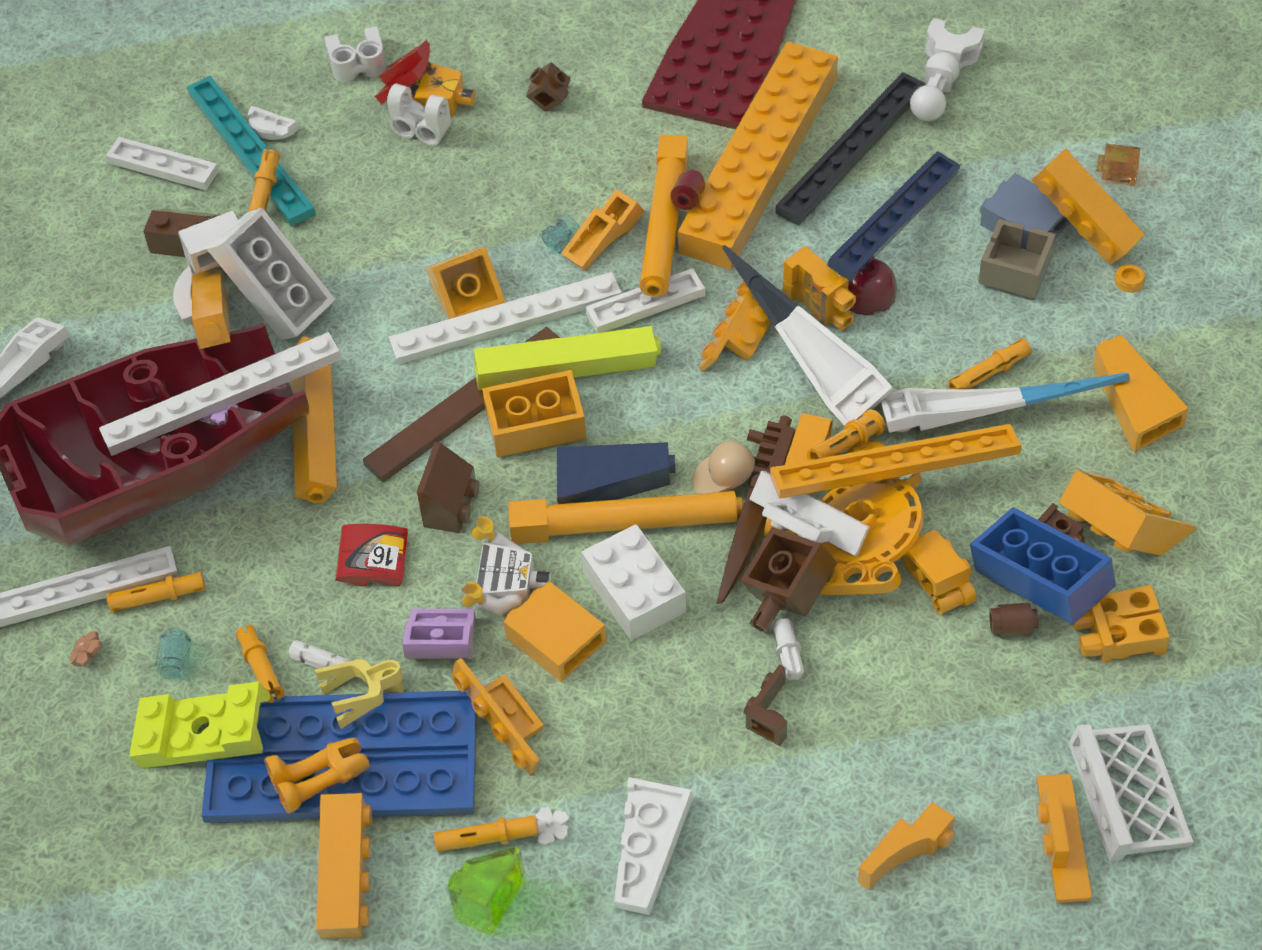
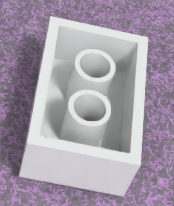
[581,524,686,641]

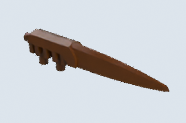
[716,416,795,604]

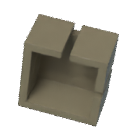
[978,219,1056,299]

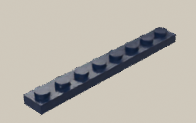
[826,151,961,281]

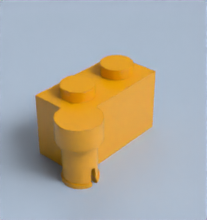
[903,529,977,615]

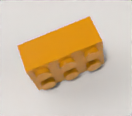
[482,370,587,458]

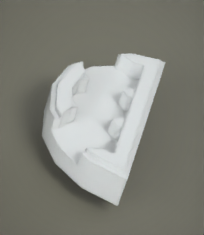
[248,106,300,140]

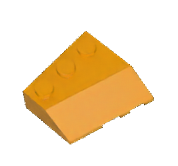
[1059,469,1197,556]

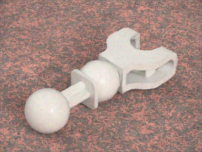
[910,18,985,121]

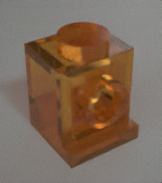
[1096,144,1140,187]

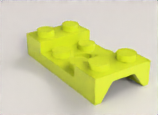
[129,681,271,768]

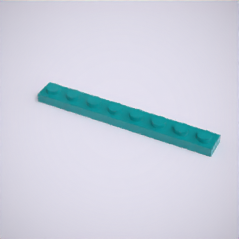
[187,75,316,227]

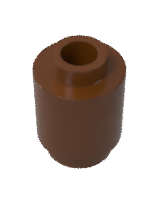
[989,602,1038,637]

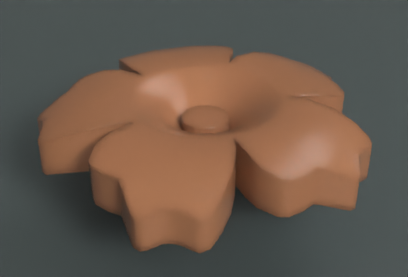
[70,631,102,667]

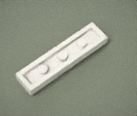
[106,137,219,191]
[586,268,705,333]

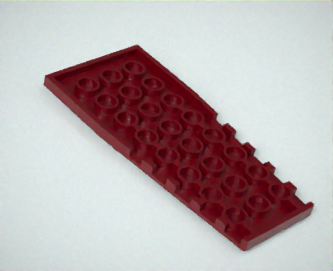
[642,0,797,130]

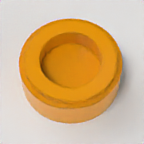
[1114,264,1145,293]

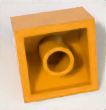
[425,247,506,319]

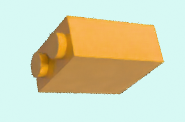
[503,581,606,682]

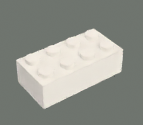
[207,208,336,340]

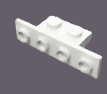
[749,471,870,556]

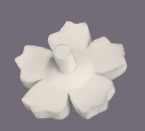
[534,806,569,846]

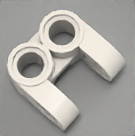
[324,26,386,82]
[387,84,452,146]

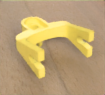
[314,659,405,729]

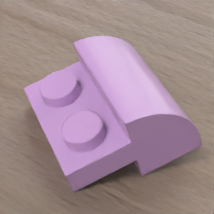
[403,609,476,659]

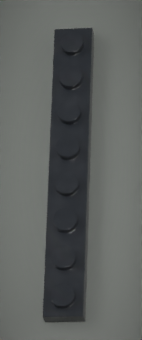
[775,72,926,226]

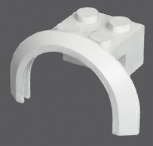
[173,211,238,323]

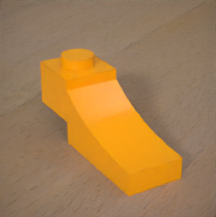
[561,189,645,271]
[858,802,955,890]

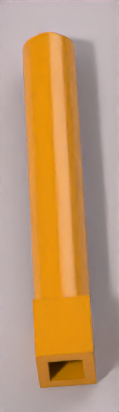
[639,134,688,297]
[508,491,743,544]

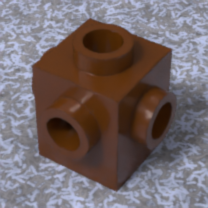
[526,62,571,112]

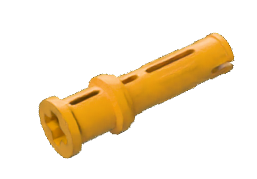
[807,409,885,460]

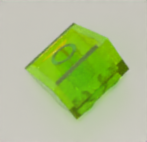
[447,846,526,937]

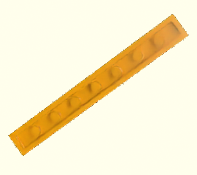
[770,424,1022,499]

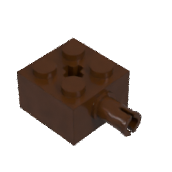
[740,527,838,633]

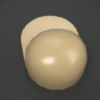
[692,440,755,494]

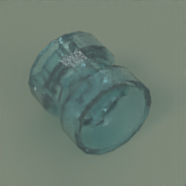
[541,214,580,254]

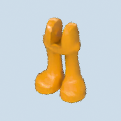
[264,737,370,814]

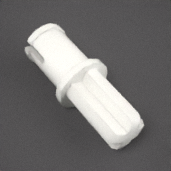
[772,619,804,680]

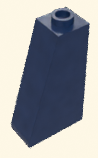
[557,442,676,504]

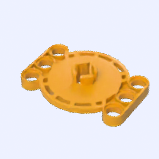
[819,473,924,595]

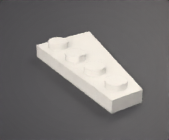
[614,777,694,915]

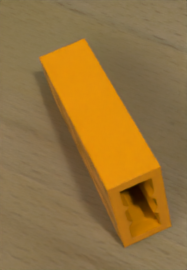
[1093,335,1188,452]

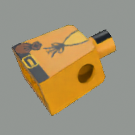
[410,62,476,118]

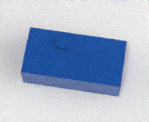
[970,507,1116,625]

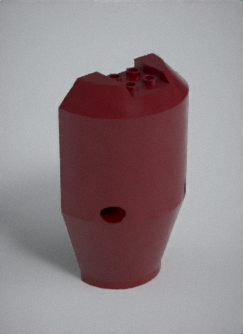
[0,323,309,547]

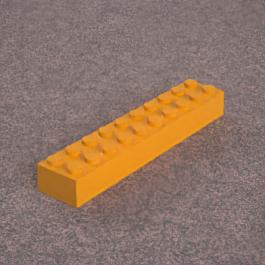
[677,41,838,270]

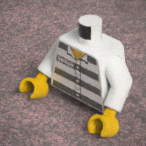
[462,516,551,616]

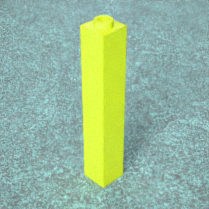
[473,326,661,390]

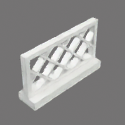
[1069,724,1193,862]

